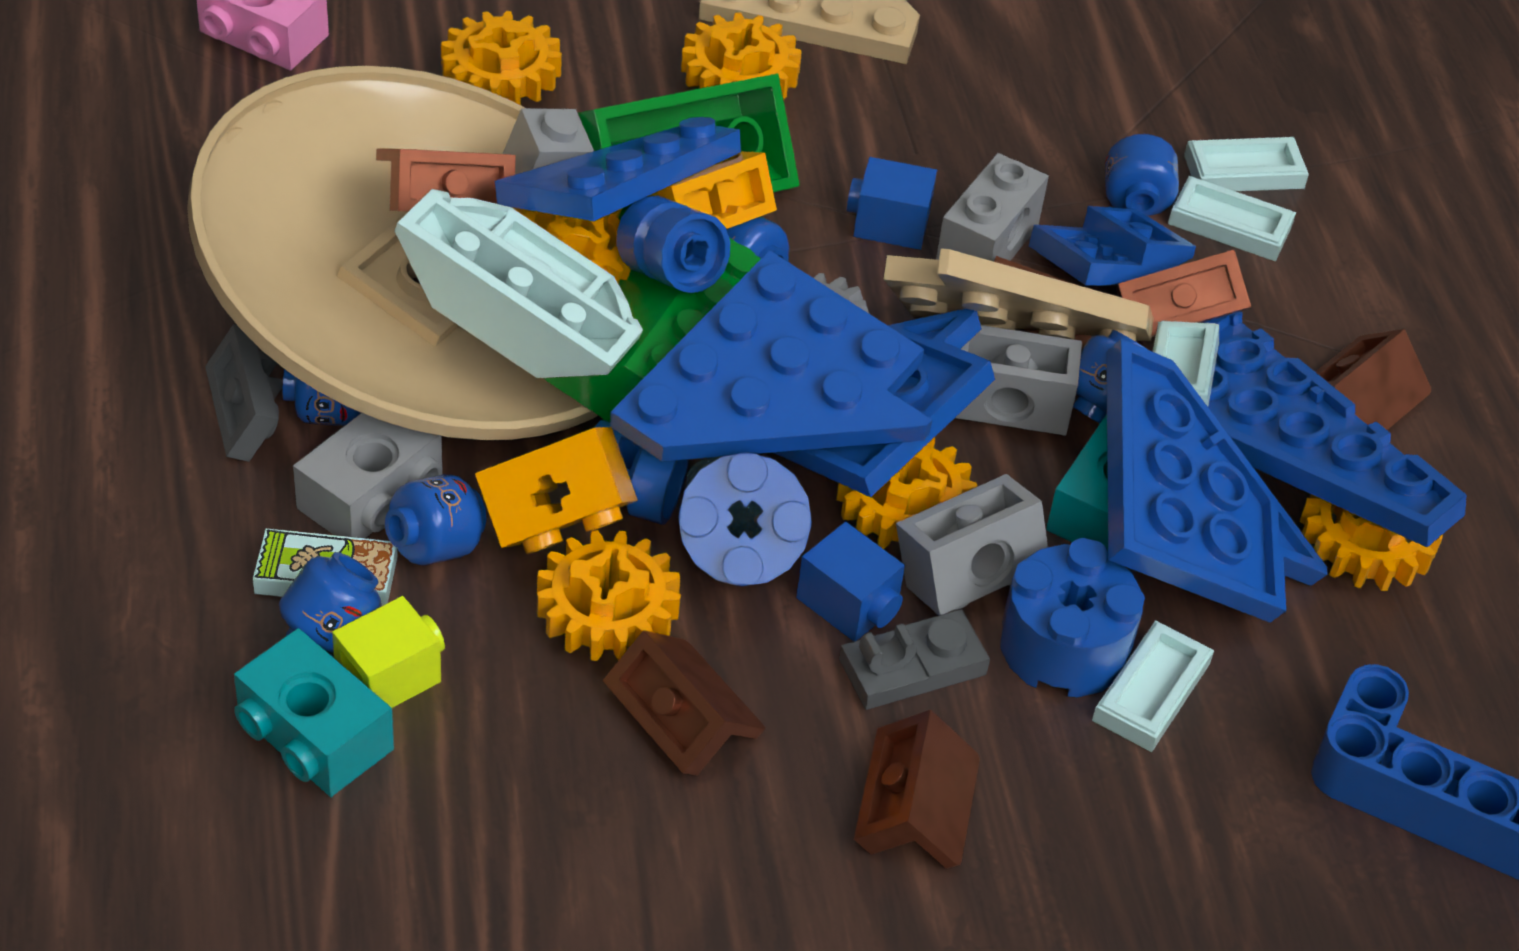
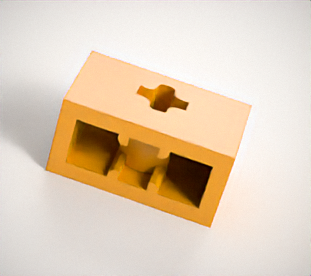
[475,427,638,554]

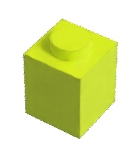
[332,596,445,708]

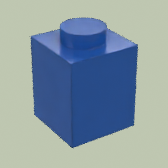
[847,157,937,250]
[796,522,905,641]

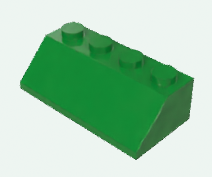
[578,73,800,220]
[543,237,761,422]

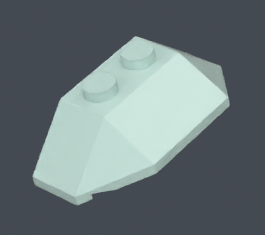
[395,189,643,378]

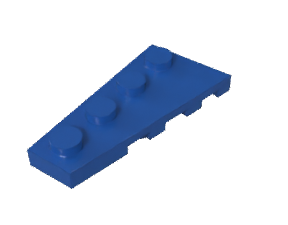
[495,117,741,221]

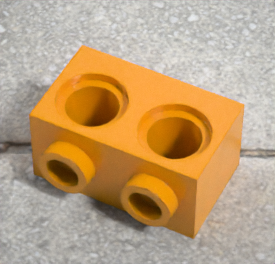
[634,151,777,229]

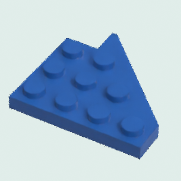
[610,250,932,461]
[773,309,995,497]
[1106,338,1327,623]

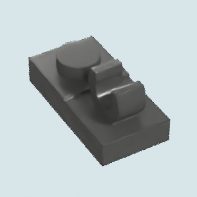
[205,324,283,462]
[839,609,990,710]

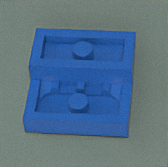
[1029,206,1196,285]

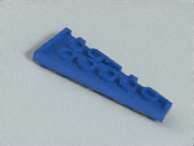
[1204,311,1467,547]

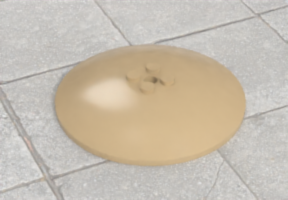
[187,66,598,440]

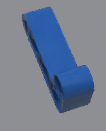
[1311,664,1519,880]

